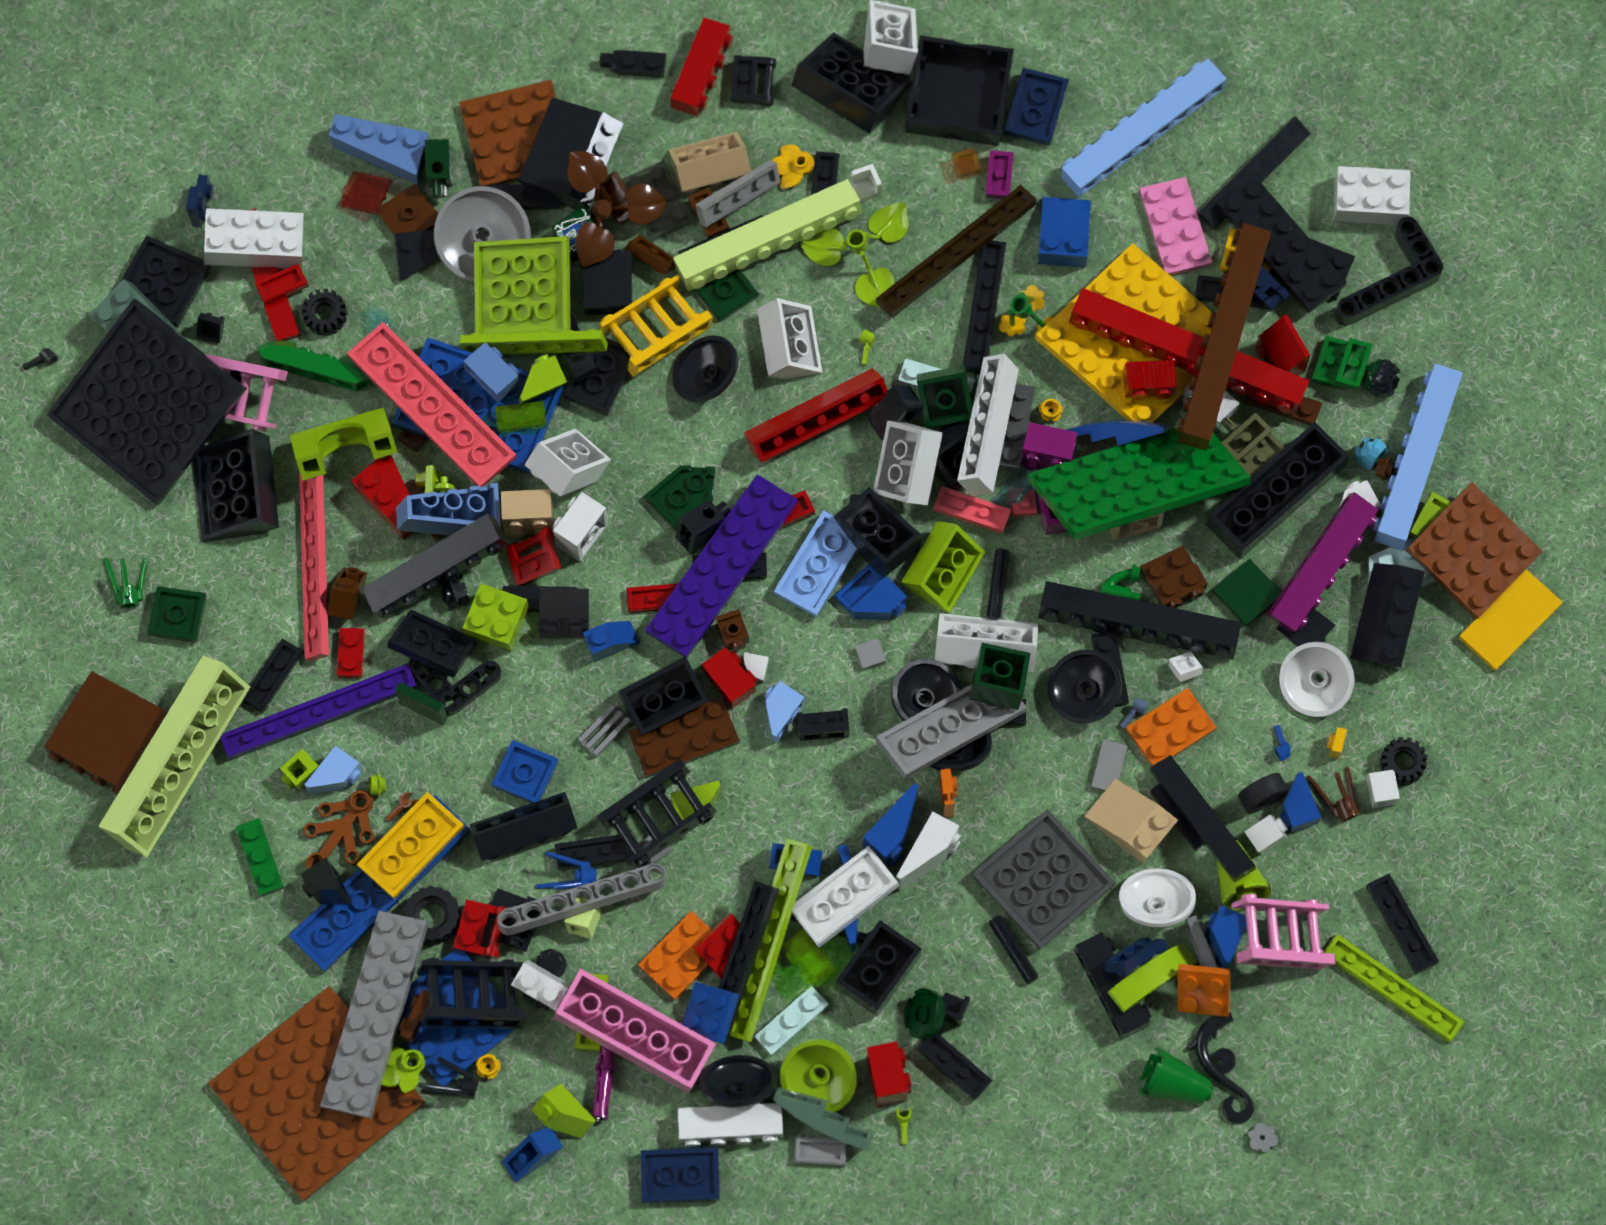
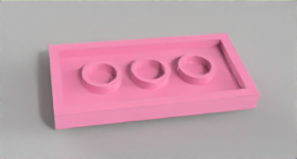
[1139,177,1212,276]

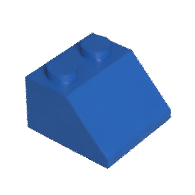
[1206,905,1247,969]

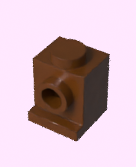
[716,609,749,651]

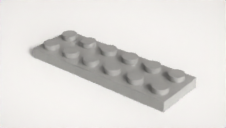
[875,684,1027,779]

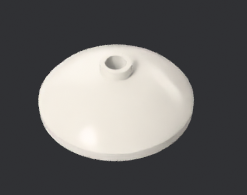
[1279,642,1355,717]
[1119,869,1196,928]

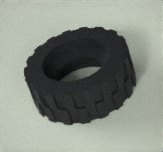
[403,886,461,945]

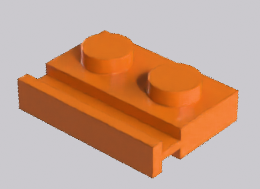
[939,769,958,818]

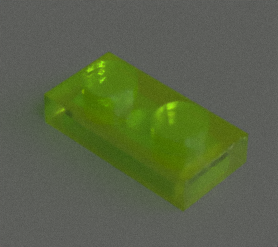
[495,401,547,433]

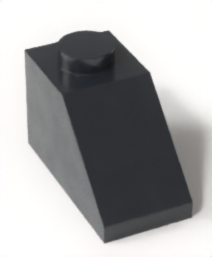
[301,858,352,905]

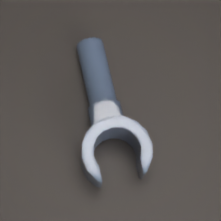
[1119,698,1148,729]

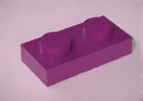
[985,150,1014,199]

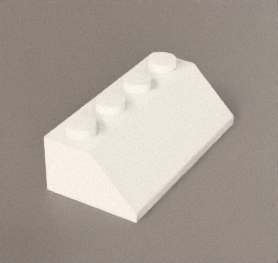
[935,613,1038,672]

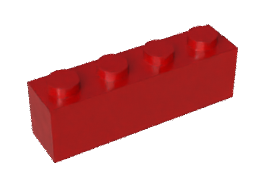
[670,17,733,117]

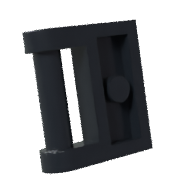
[731,55,777,106]

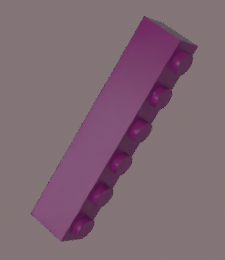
[1266,492,1379,632]

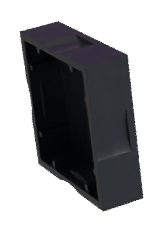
[905,35,1014,146]

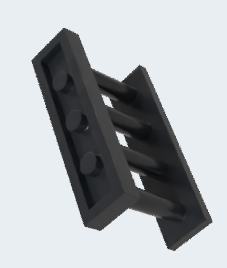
[597,758,717,869]
[417,958,527,1029]

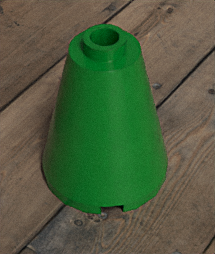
[1139,1047,1214,1105]

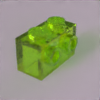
[783,929,839,987]

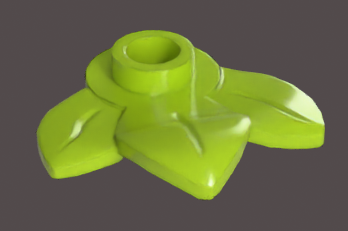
[381,1046,425,1093]

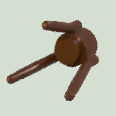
[1306,767,1360,822]

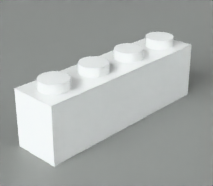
[678,1103,783,1147]

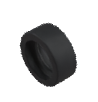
[1238,773,1289,813]

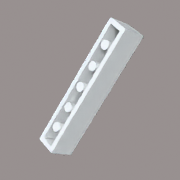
[957,354,1019,496]

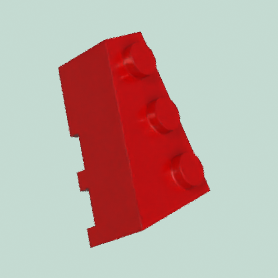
[352,455,412,540]

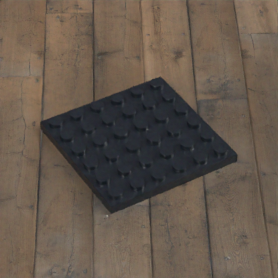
[46,298,247,505]

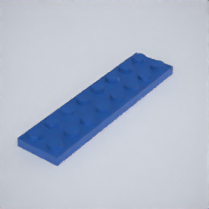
[289,795,471,972]

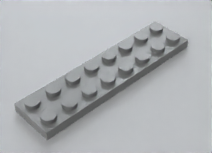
[320,911,429,1119]

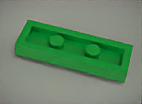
[235,818,285,897]

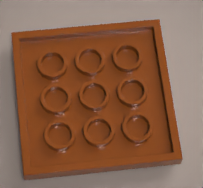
[459,80,556,186]
[1405,482,1543,620]

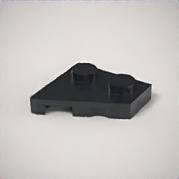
[394,229,439,281]

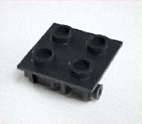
[538,589,589,638]
[484,888,541,952]

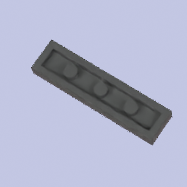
[998,384,1035,473]

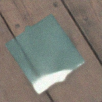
[992,470,1038,504]

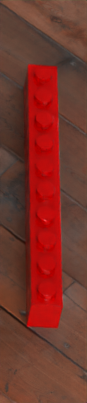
[1069,288,1310,415]

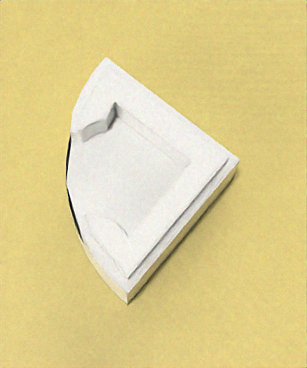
[744,652,769,683]

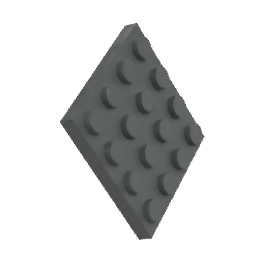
[972,809,1116,950]

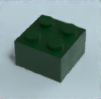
[917,365,973,428]
[969,642,1031,710]

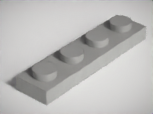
[695,160,781,227]

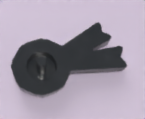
[522,949,567,1011]

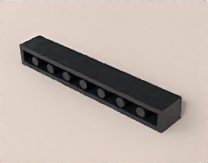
[1038,581,1241,660]

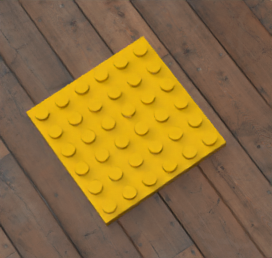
[1035,243,1213,423]

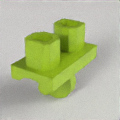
[415,465,455,493]

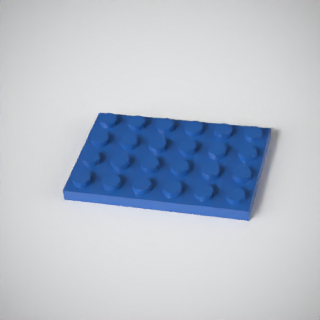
[392,337,564,474]

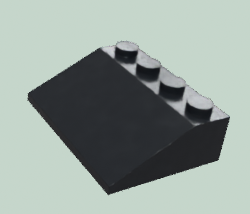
[791,32,912,134]
[517,97,623,210]
[194,429,279,542]

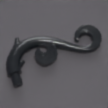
[1188,1013,1255,1124]

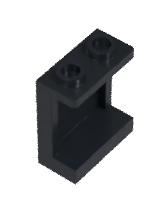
[583,249,633,315]

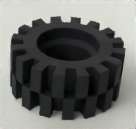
[302,289,347,336]
[1380,737,1427,786]

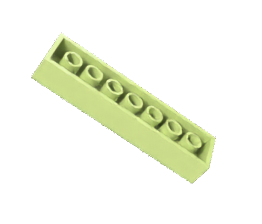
[98,656,250,857]

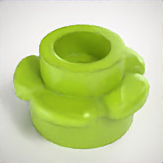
[368,773,386,797]

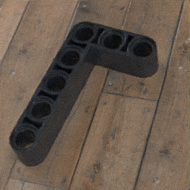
[1334,217,1443,326]

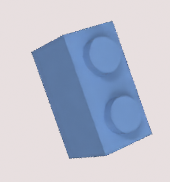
[463,342,519,403]

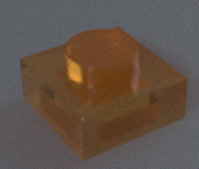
[952,148,981,178]

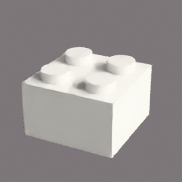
[553,492,609,562]

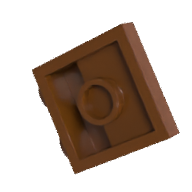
[1140,545,1208,608]

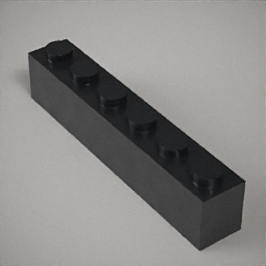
[361,514,508,619]

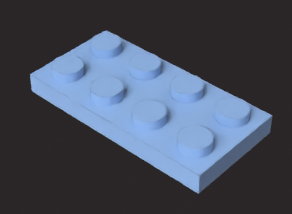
[774,510,858,618]

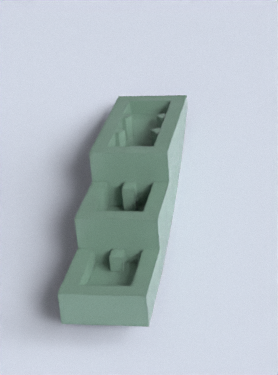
[773,1088,873,1150]

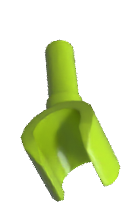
[859,329,875,365]
[896,1107,912,1145]

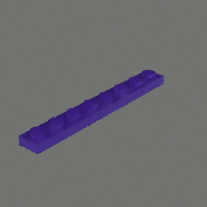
[220,663,417,760]

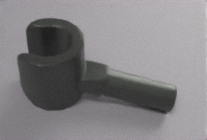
[22,348,58,370]

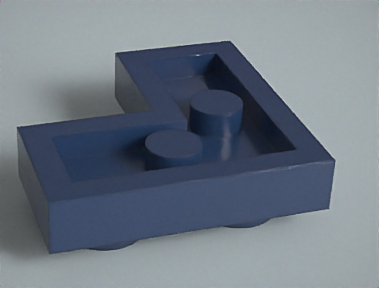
[186,174,214,228]

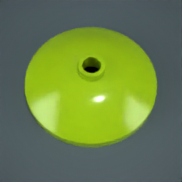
[780,1039,858,1112]

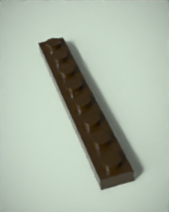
[876,185,1037,318]

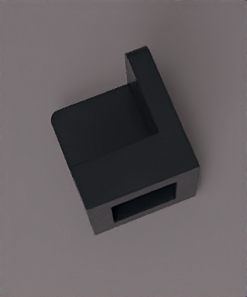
[943,993,970,1027]

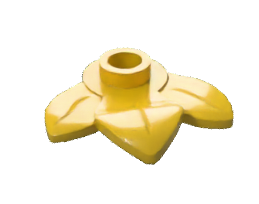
[772,144,815,189]

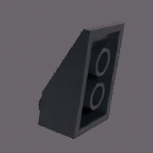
[834,487,921,578]

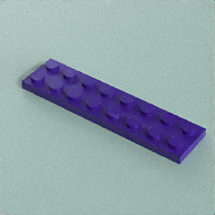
[645,474,798,658]

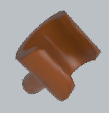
[386,793,419,822]

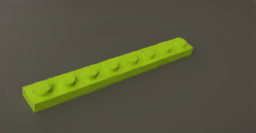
[730,838,813,1042]

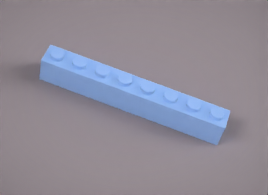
[1061,59,1227,197]
[1372,363,1463,551]

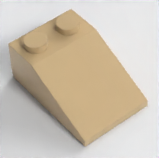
[1084,778,1178,864]

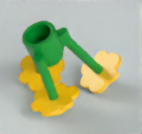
[999,285,1053,337]

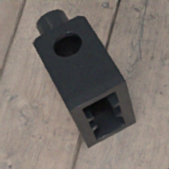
[675,500,731,555]

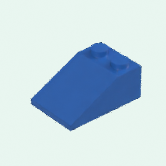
[1038,197,1091,268]
[863,783,919,868]

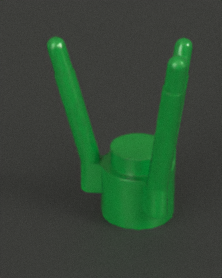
[104,558,147,608]

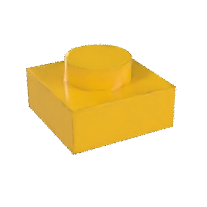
[1326,727,1347,759]

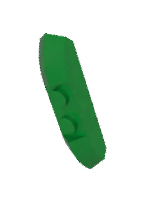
[256,341,372,392]

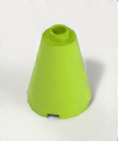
[1217,840,1272,912]

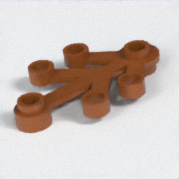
[303,790,375,869]

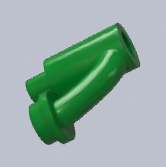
[1101,564,1141,601]

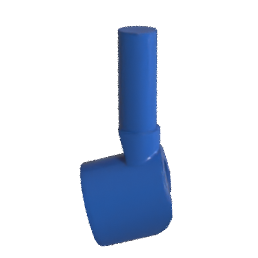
[1274,725,1291,761]

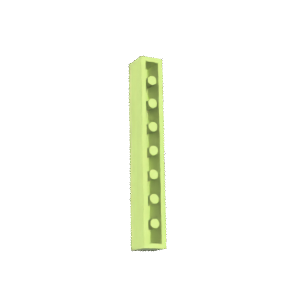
[673,179,862,291]

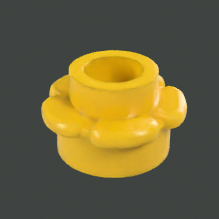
[1039,399,1063,422]
[476,1054,501,1079]

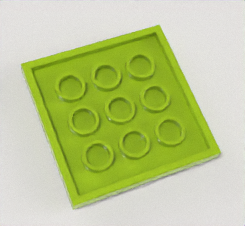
[474,236,571,334]

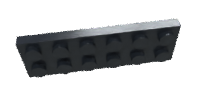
[1217,176,1347,313]

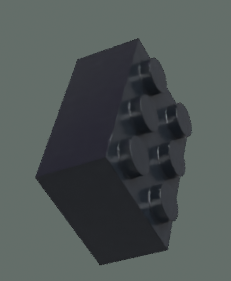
[835,920,922,1017]

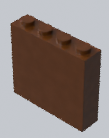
[44,671,168,795]

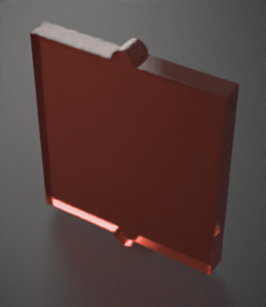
[339,171,392,215]

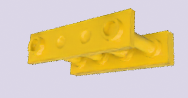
[599,274,713,377]

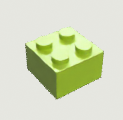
[463,583,529,652]

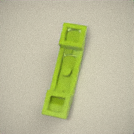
[1108,943,1199,1013]

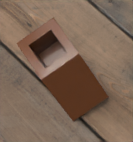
[328,567,368,620]

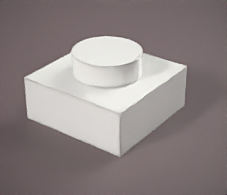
[1168,651,1203,682]

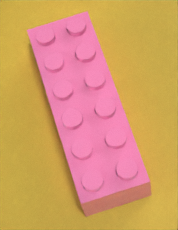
[553,968,716,1093]

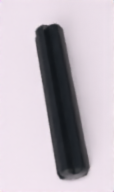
[987,549,1009,620]
[989,915,1038,984]

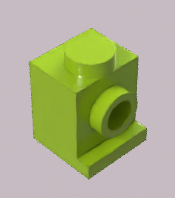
[280,748,319,791]

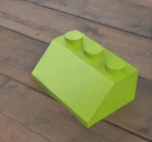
[901,521,985,613]

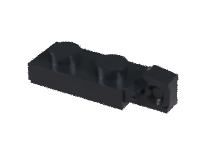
[599,50,666,78]

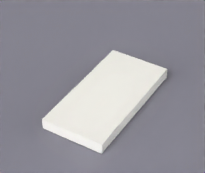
[792,846,900,948]

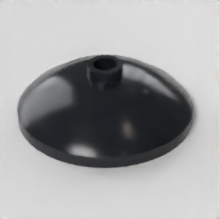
[672,335,738,403]
[1047,650,1122,724]
[891,659,963,721]
[929,732,992,772]
[699,1055,777,1108]

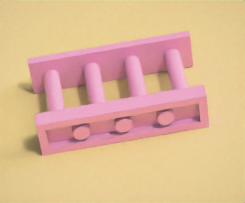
[205,354,288,432]
[1231,894,1335,970]

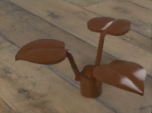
[567,151,666,267]

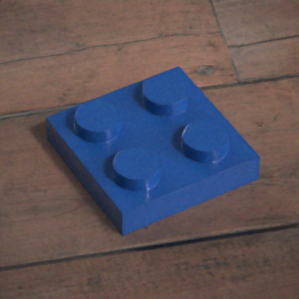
[492,740,559,803]
[682,982,739,1044]

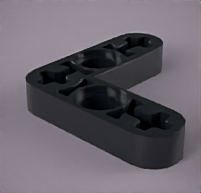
[409,659,502,715]

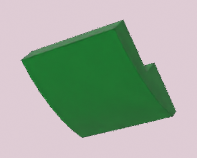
[1312,336,1373,389]

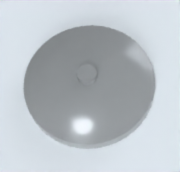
[434,186,531,283]

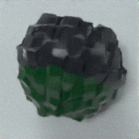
[1362,359,1401,398]

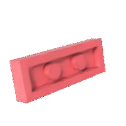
[933,486,1011,534]

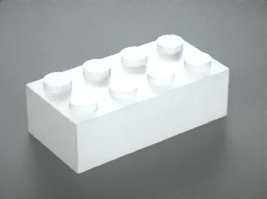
[204,208,303,269]

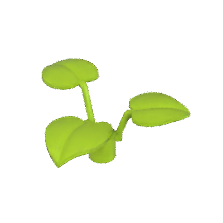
[800,202,909,308]

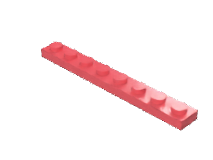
[299,473,329,661]

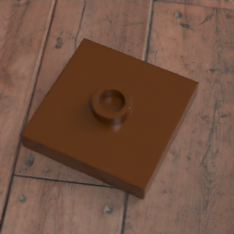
[375,184,438,235]

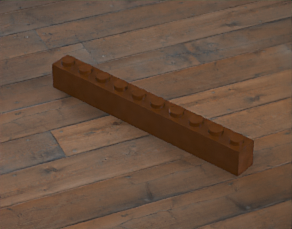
[1176,223,1271,451]

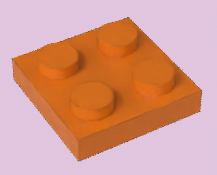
[1177,964,1230,1017]

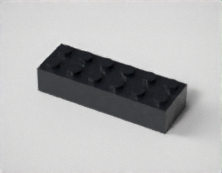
[1206,422,1349,560]

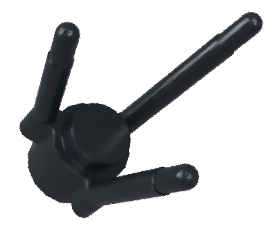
[418,1057,479,1100]

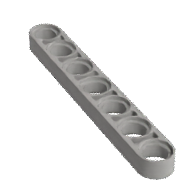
[497,864,667,935]

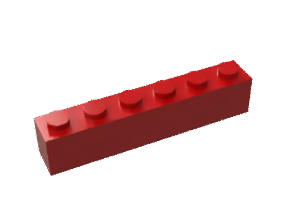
[744,368,888,463]

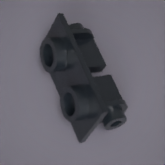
[440,572,470,611]

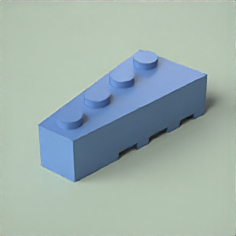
[329,114,429,186]
[396,483,501,535]

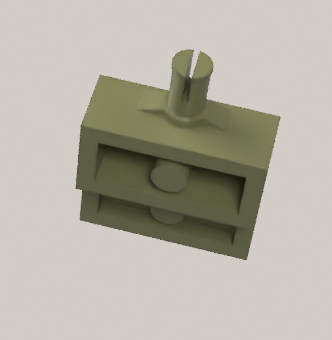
[1220,412,1286,478]

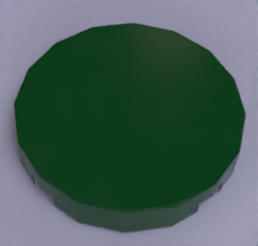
[904,988,945,1040]

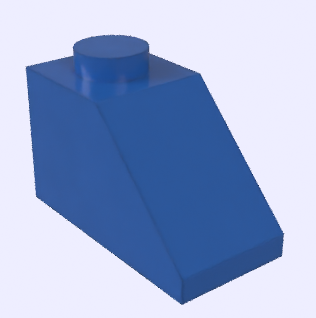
[851,576,907,620]
[583,621,640,663]
[1279,772,1321,833]
[502,1127,563,1182]

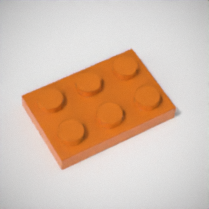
[1126,688,1216,766]
[638,911,712,1001]

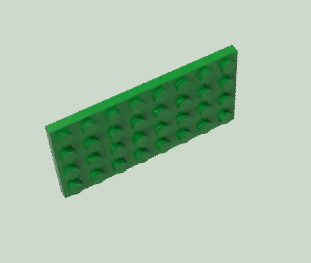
[1028,428,1251,540]

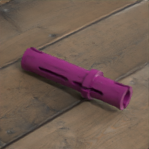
[592,1046,616,1121]

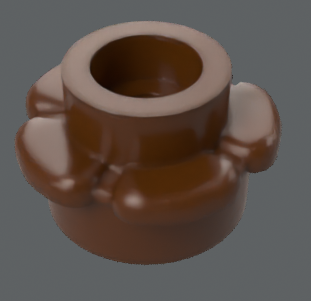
[1376,457,1395,480]

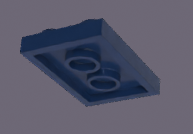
[1004,67,1069,146]
[641,1147,720,1203]

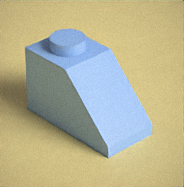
[764,681,805,743]
[305,745,362,794]

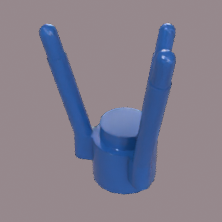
[535,851,597,890]

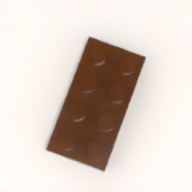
[628,696,740,778]

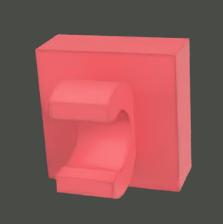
[1010,489,1037,517]

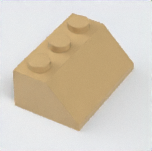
[668,132,751,192]

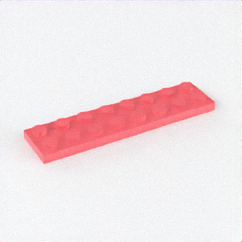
[347,322,517,487]

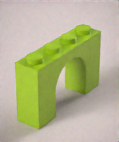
[290,407,398,481]

